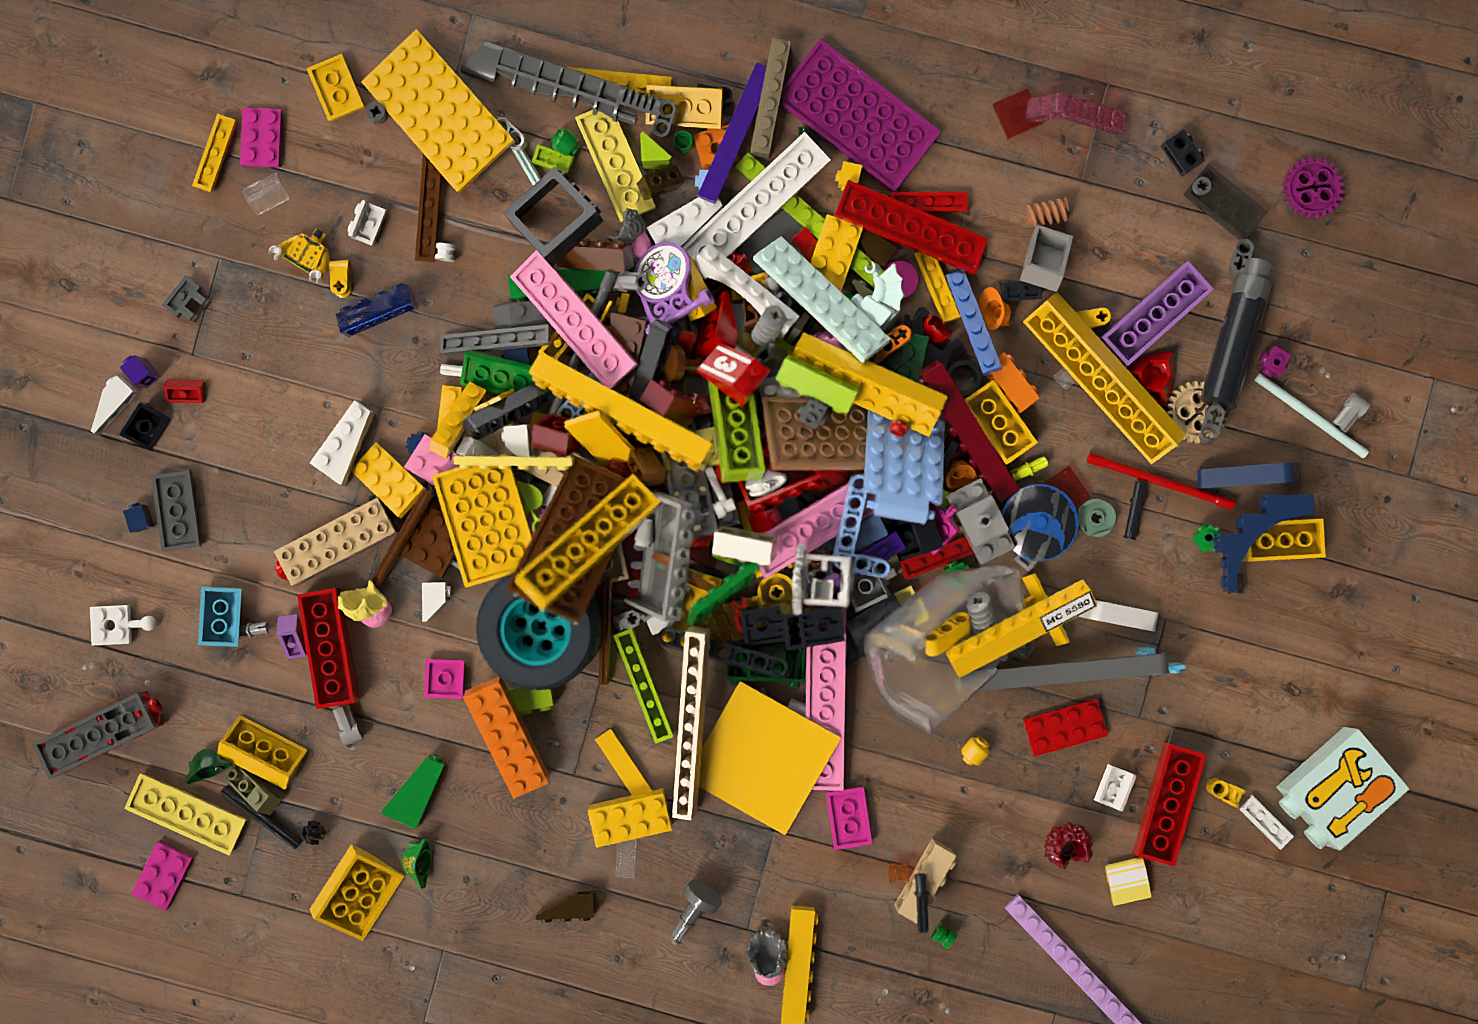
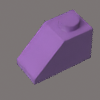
[276,614,306,659]

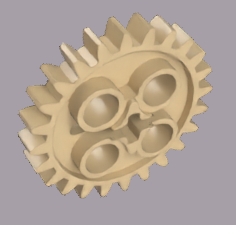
[1165,381,1227,444]

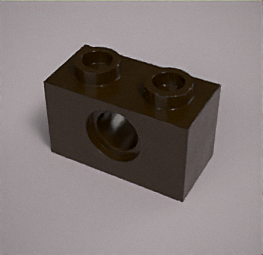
[636,165,684,201]

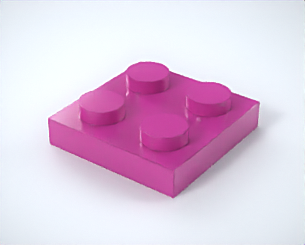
[424,659,465,699]

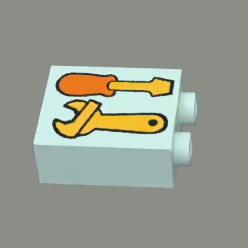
[1276,727,1409,850]

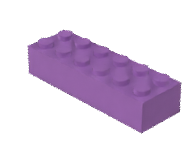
[1099,261,1214,367]

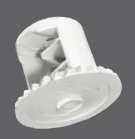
[793,543,854,615]

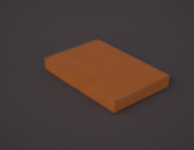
[651,551,715,592]

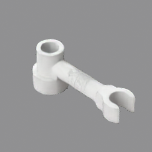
[705,466,736,519]

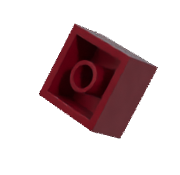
[640,379,699,427]
[531,413,583,457]

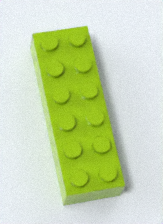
[708,381,765,482]

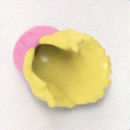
[338,580,392,628]

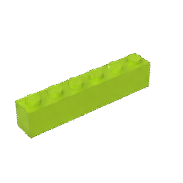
[613,628,674,744]

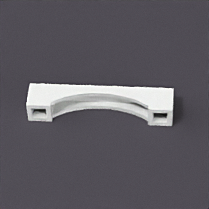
[694,244,799,340]

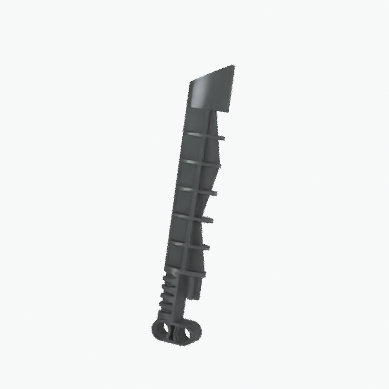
[460,41,679,138]

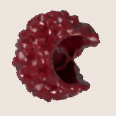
[1044,822,1093,869]

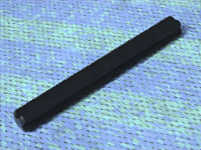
[220,786,302,849]

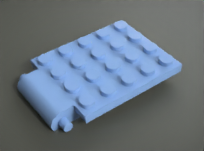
[863,410,945,524]

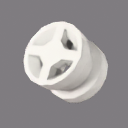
[435,243,456,262]

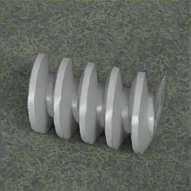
[751,305,787,347]
[967,592,997,634]

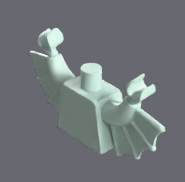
[851,262,904,332]

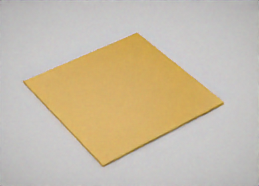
[699,681,841,835]

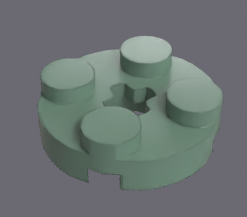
[1077,499,1116,537]

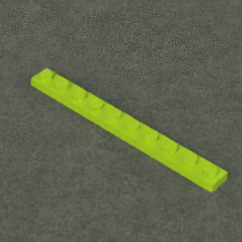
[735,152,885,289]

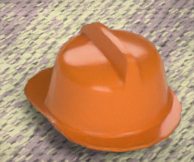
[979,287,1011,331]
[945,459,978,493]

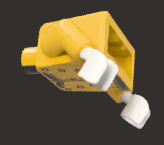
[268,228,330,284]

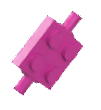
[928,504,961,555]

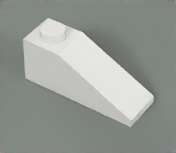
[91,376,139,435]

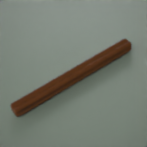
[371,489,433,587]
[599,577,612,685]

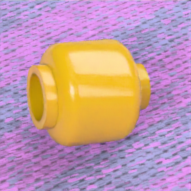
[961,736,990,766]

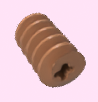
[1026,197,1069,227]

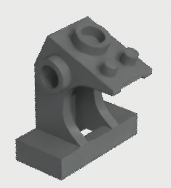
[797,395,834,429]

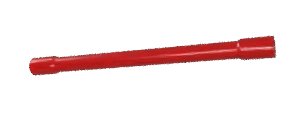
[1086,452,1236,511]

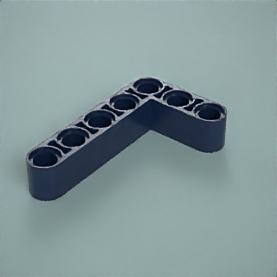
[1197,462,1301,489]

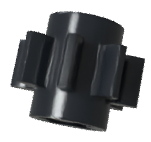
[301,821,326,845]

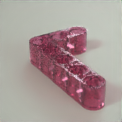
[1025,93,1127,134]

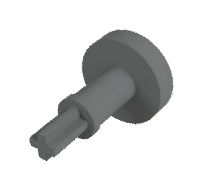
[671,880,722,941]

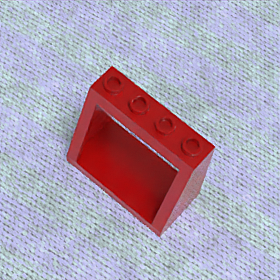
[738,429,823,513]

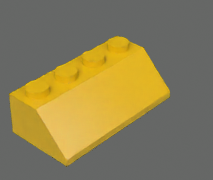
[217,715,308,790]

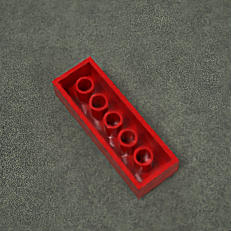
[297,588,359,709]
[1133,742,1207,867]

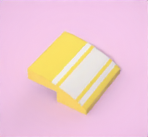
[1105,857,1151,906]

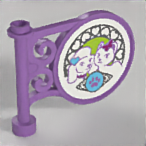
[634,242,714,335]

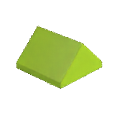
[640,132,673,169]

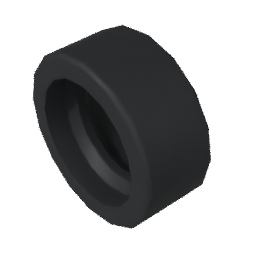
[947,360,982,397]

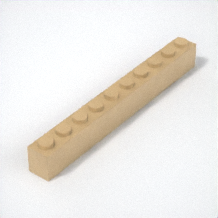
[672,626,711,820]

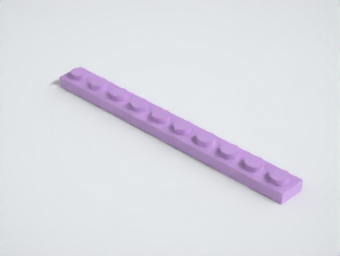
[1004,894,1142,1024]

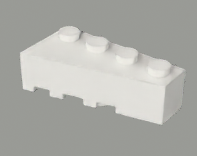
[647,197,723,247]
[310,400,375,486]

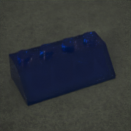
[336,283,419,337]

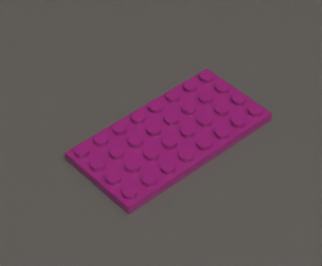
[779,38,941,192]

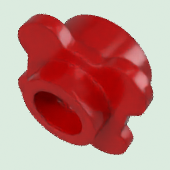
[889,420,909,437]

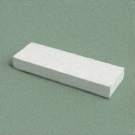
[1238,795,1294,850]

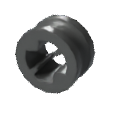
[1192,177,1212,196]

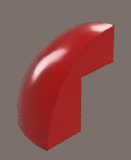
[1127,352,1174,405]

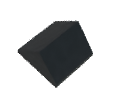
[117,401,171,451]

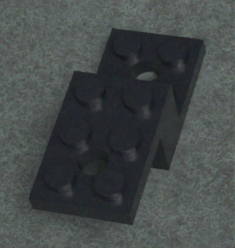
[845,593,914,667]
[740,600,845,650]

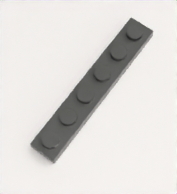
[440,324,551,356]

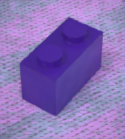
[120,355,162,389]

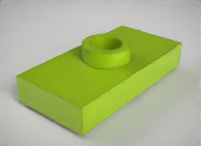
[531,144,574,176]

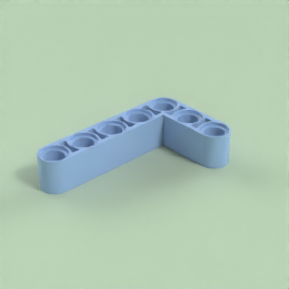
[833,474,890,578]

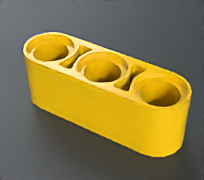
[923,612,971,656]

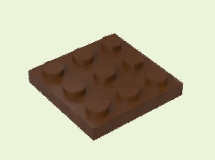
[399,505,455,578]

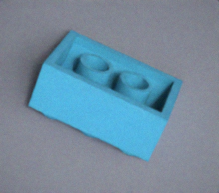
[198,586,242,647]

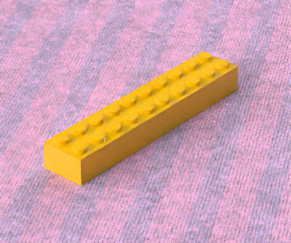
[1023,292,1186,464]
[529,352,715,472]

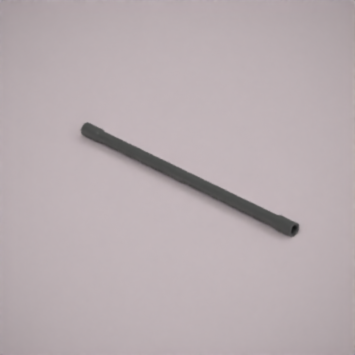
[520,271,617,485]

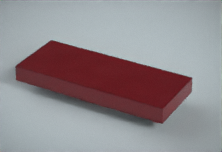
[676,330,697,358]

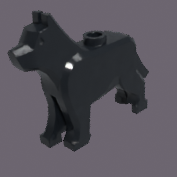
[902,307,967,369]

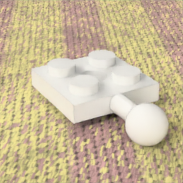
[90,605,156,645]

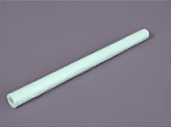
[1254,373,1369,459]

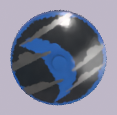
[1001,484,1079,561]

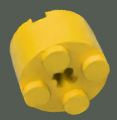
[757,573,794,605]

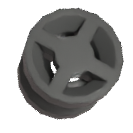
[366,102,388,124]

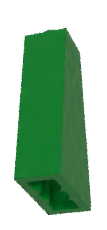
[381,754,447,829]

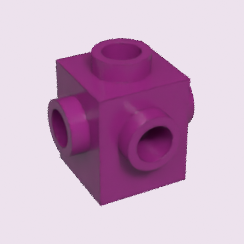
[1258,346,1291,377]

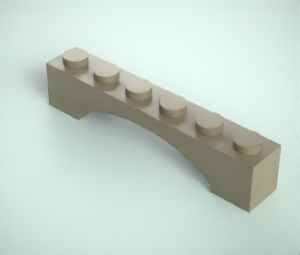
[750,38,791,159]

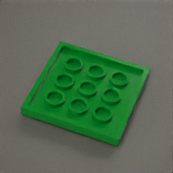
[686,562,759,627]

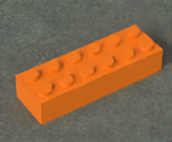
[463,676,550,799]

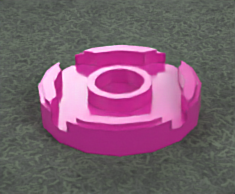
[883,261,918,299]

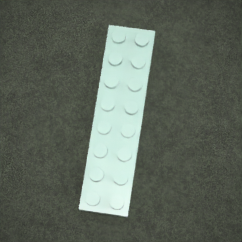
[753,237,891,363]

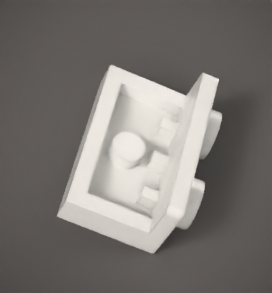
[348,200,387,246]
[1094,764,1136,811]

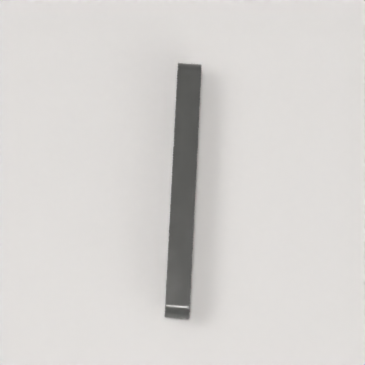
[954,653,1169,693]

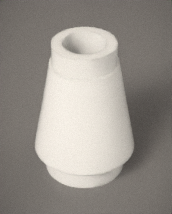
[634,519,653,548]

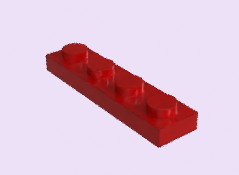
[890,192,967,212]
[899,536,974,580]

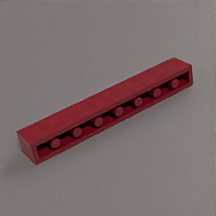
[918,360,1019,503]

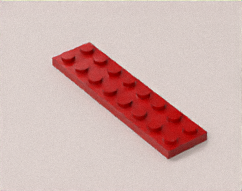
[834,180,988,275]

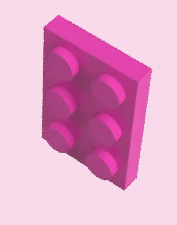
[240,108,283,168]
[825,786,872,850]
[131,841,193,911]

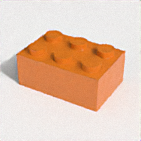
[985,352,1040,414]

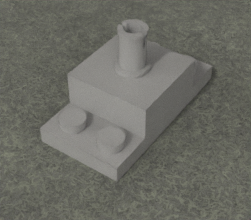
[946,479,1016,565]

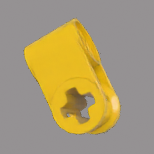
[329,260,352,298]
[1076,308,1111,329]
[1206,778,1246,808]

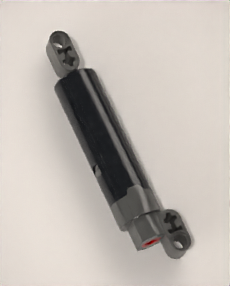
[1199,239,1273,445]

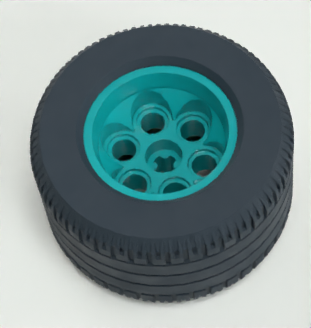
[476,572,603,690]

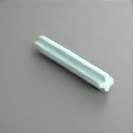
[502,118,541,185]

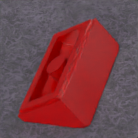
[163,379,205,403]

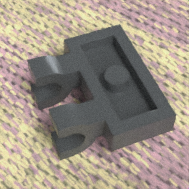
[162,275,211,323]

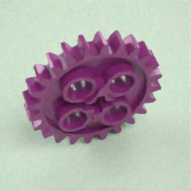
[1281,157,1345,220]

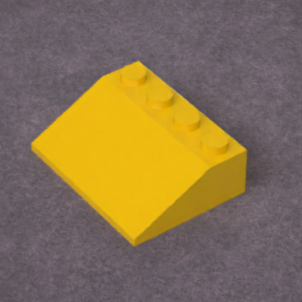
[310,844,404,941]

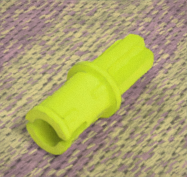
[1010,456,1049,482]

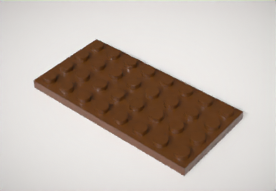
[505,455,626,625]

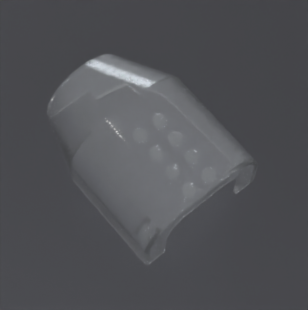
[864,564,1025,734]

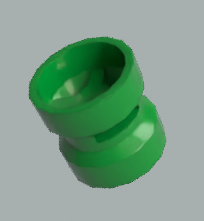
[673,131,693,154]
[931,922,957,949]

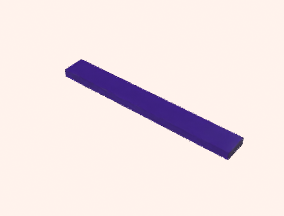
[697,63,766,204]

